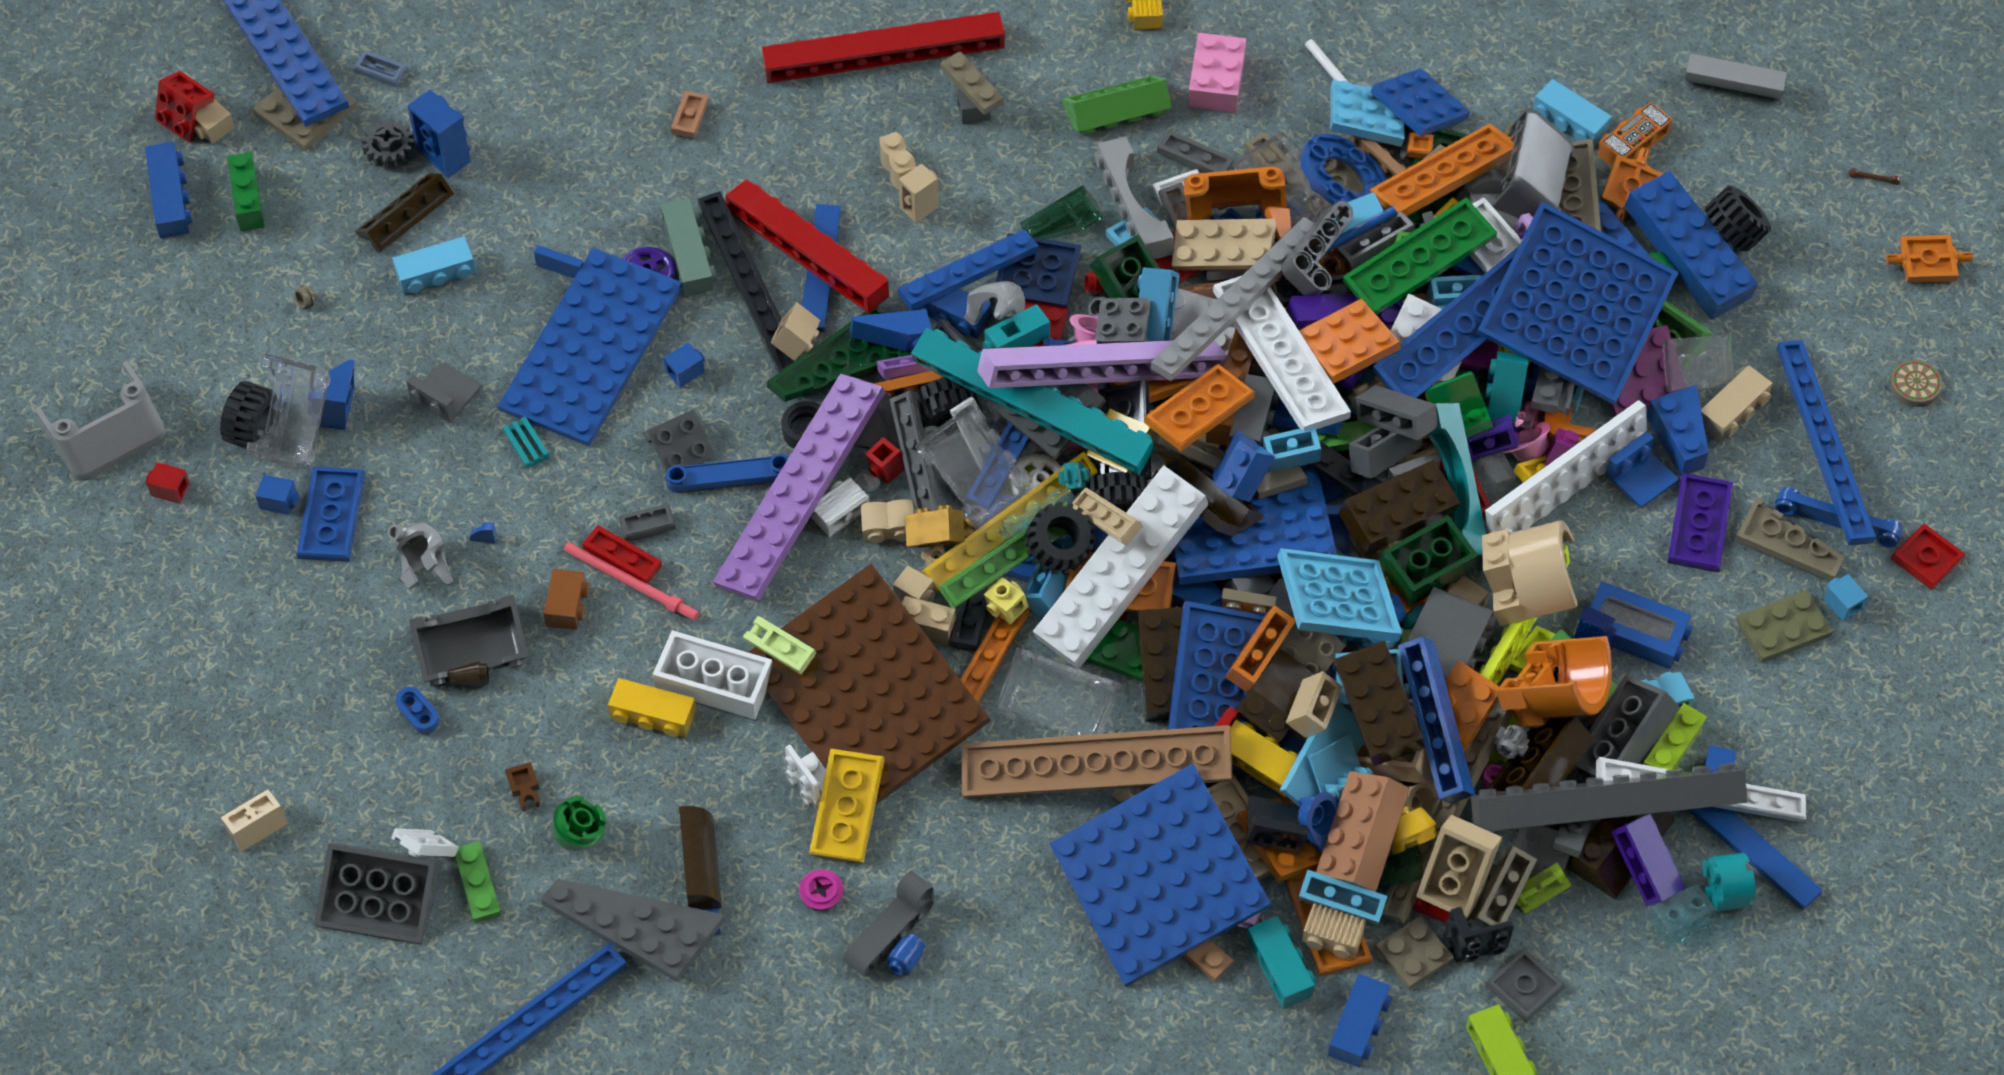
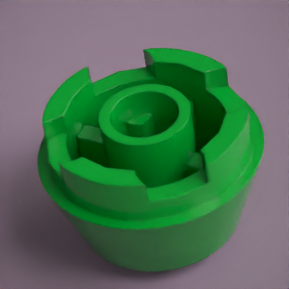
[553,796,606,851]

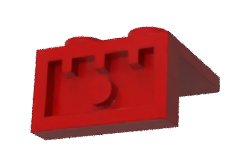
[155,70,215,143]

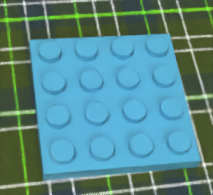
[1277,548,1402,642]

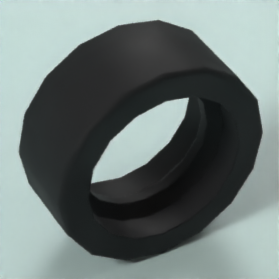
[781,401,821,448]

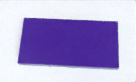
[1667,473,1733,573]

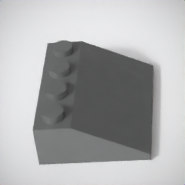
[314,843,443,944]

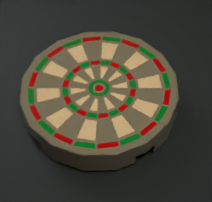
[1890,360,1942,407]

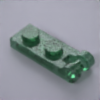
[1377,849,1423,888]

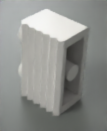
[810,477,869,537]

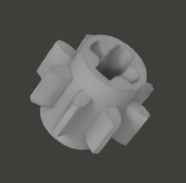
[1495,725,1529,759]

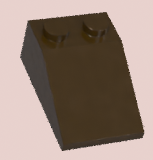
[1235,649,1315,743]

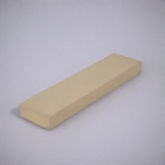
[1072,488,1143,546]

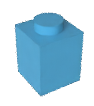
[1823,574,1869,622]

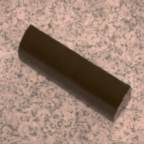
[679,806,722,910]

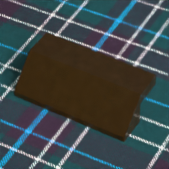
[1152,458,1264,537]

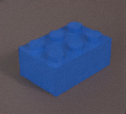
[407,89,471,178]

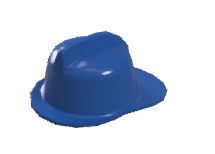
[1298,792,1338,850]

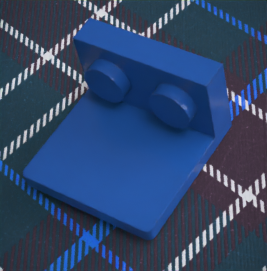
[1605,431,1678,508]

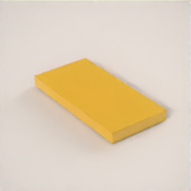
[809,749,885,864]

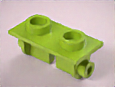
[1516,862,1572,914]

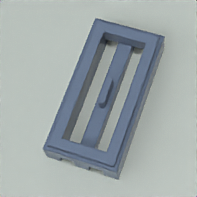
[353,50,408,87]

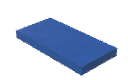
[296,467,365,562]

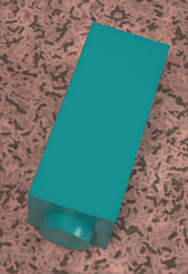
[983,304,1050,349]

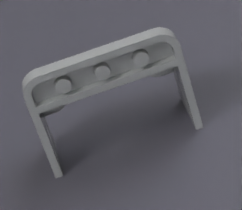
[35,361,165,480]

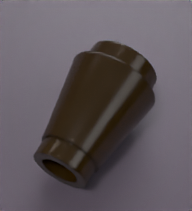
[449,661,489,687]

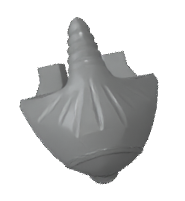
[964,281,1025,325]
[388,522,453,589]

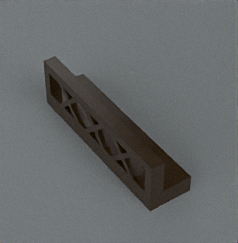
[355,173,454,252]

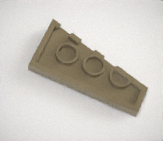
[1735,496,1845,581]

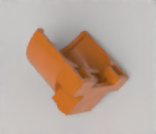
[1496,636,1612,728]

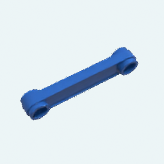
[665,454,788,493]
[1775,487,1902,548]

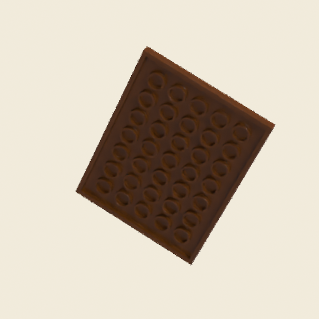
[748,564,991,805]

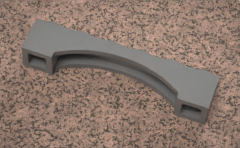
[1095,136,1174,260]

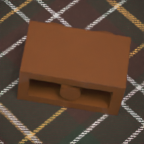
[544,569,590,630]

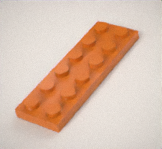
[1370,123,1514,216]

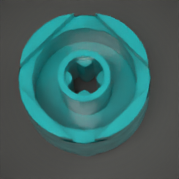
[1702,852,1756,912]

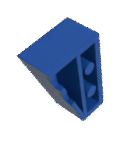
[1646,385,1709,476]

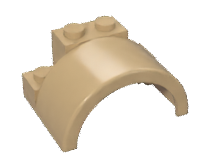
[1482,520,1577,626]

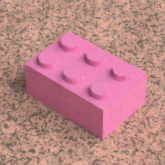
[1188,33,1246,113]

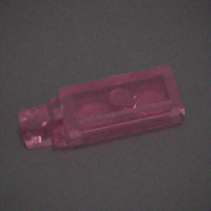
[1515,392,1545,430]

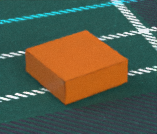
[1407,132,1434,159]

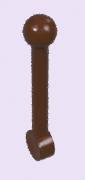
[1848,168,1901,185]

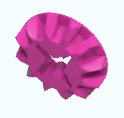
[799,869,843,912]

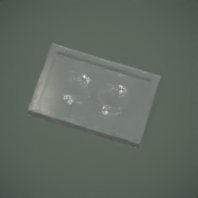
[1663,335,1734,391]

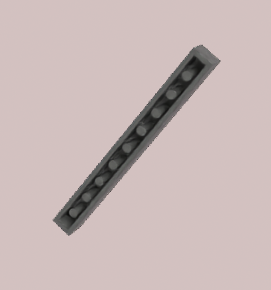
[1471,763,1748,831]

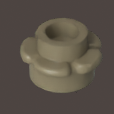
[294,284,317,308]

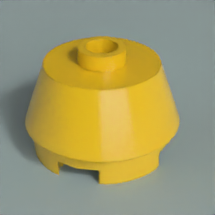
[1390,805,1438,854]

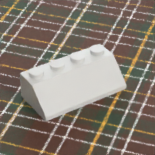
[653,630,772,720]

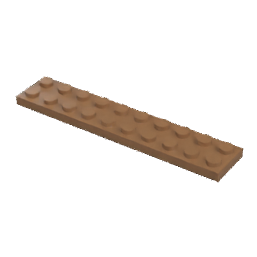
[962,725,1233,799]

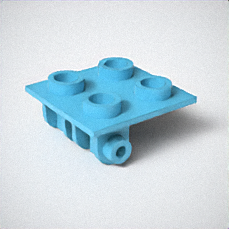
[1309,735,1373,800]

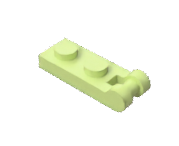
[742,616,817,674]

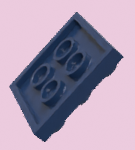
[996,233,1081,309]

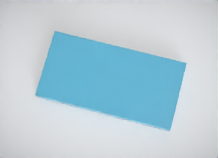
[1280,701,1363,807]

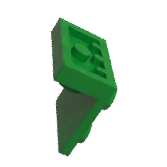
[1424,372,1494,438]

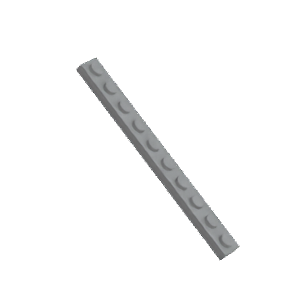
[1151,217,1324,381]

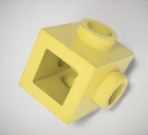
[984,577,1028,625]

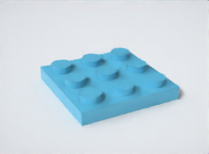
[1330,80,1404,147]

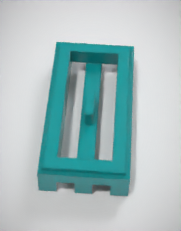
[502,417,550,469]

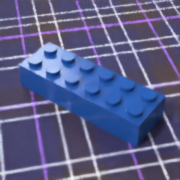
[1624,171,1758,320]

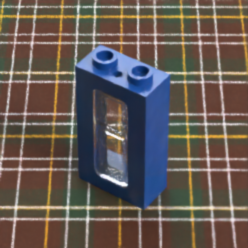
[1580,581,1693,669]

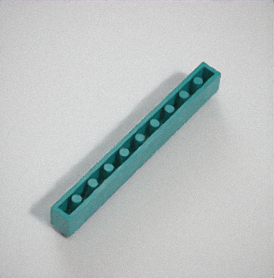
[911,328,1155,475]

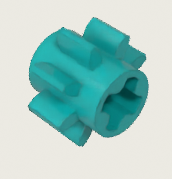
[1058,462,1091,491]

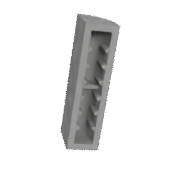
[1684,53,1787,99]

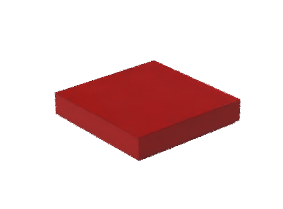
[1890,523,1966,590]

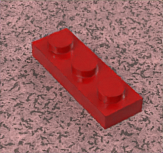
[582,525,662,584]

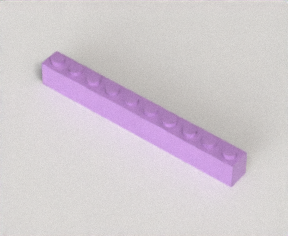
[977,340,1227,388]

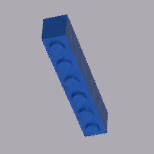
[1398,637,1475,804]

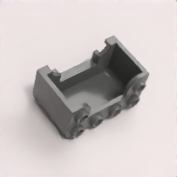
[1403,587,1497,698]

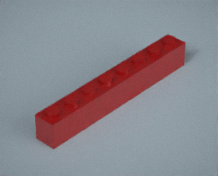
[725,179,889,314]

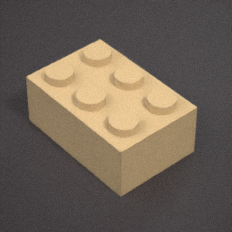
[1416,815,1502,920]

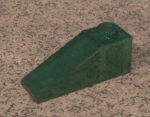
[1020,185,1103,239]

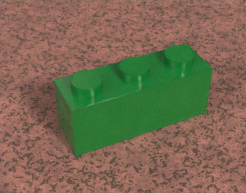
[227,152,265,231]

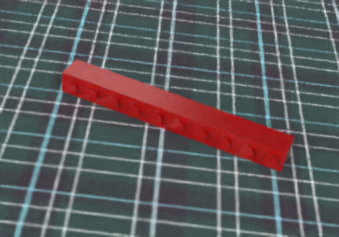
[762,12,1005,84]

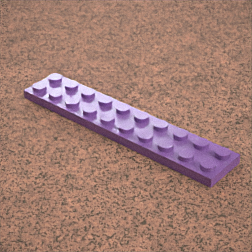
[713,374,886,602]

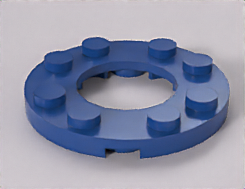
[1300,134,1387,208]

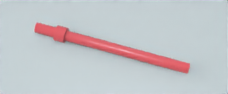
[564,542,699,621]

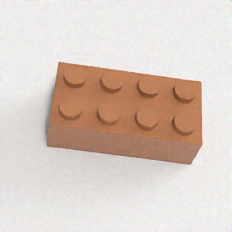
[1316,771,1410,892]

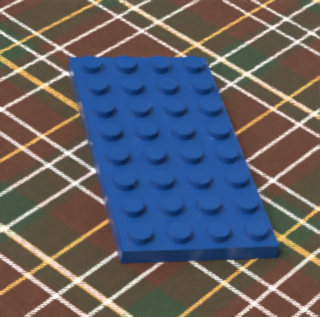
[498,248,683,447]

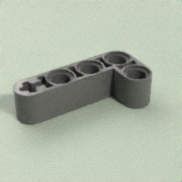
[1281,201,1353,296]
[843,871,934,977]

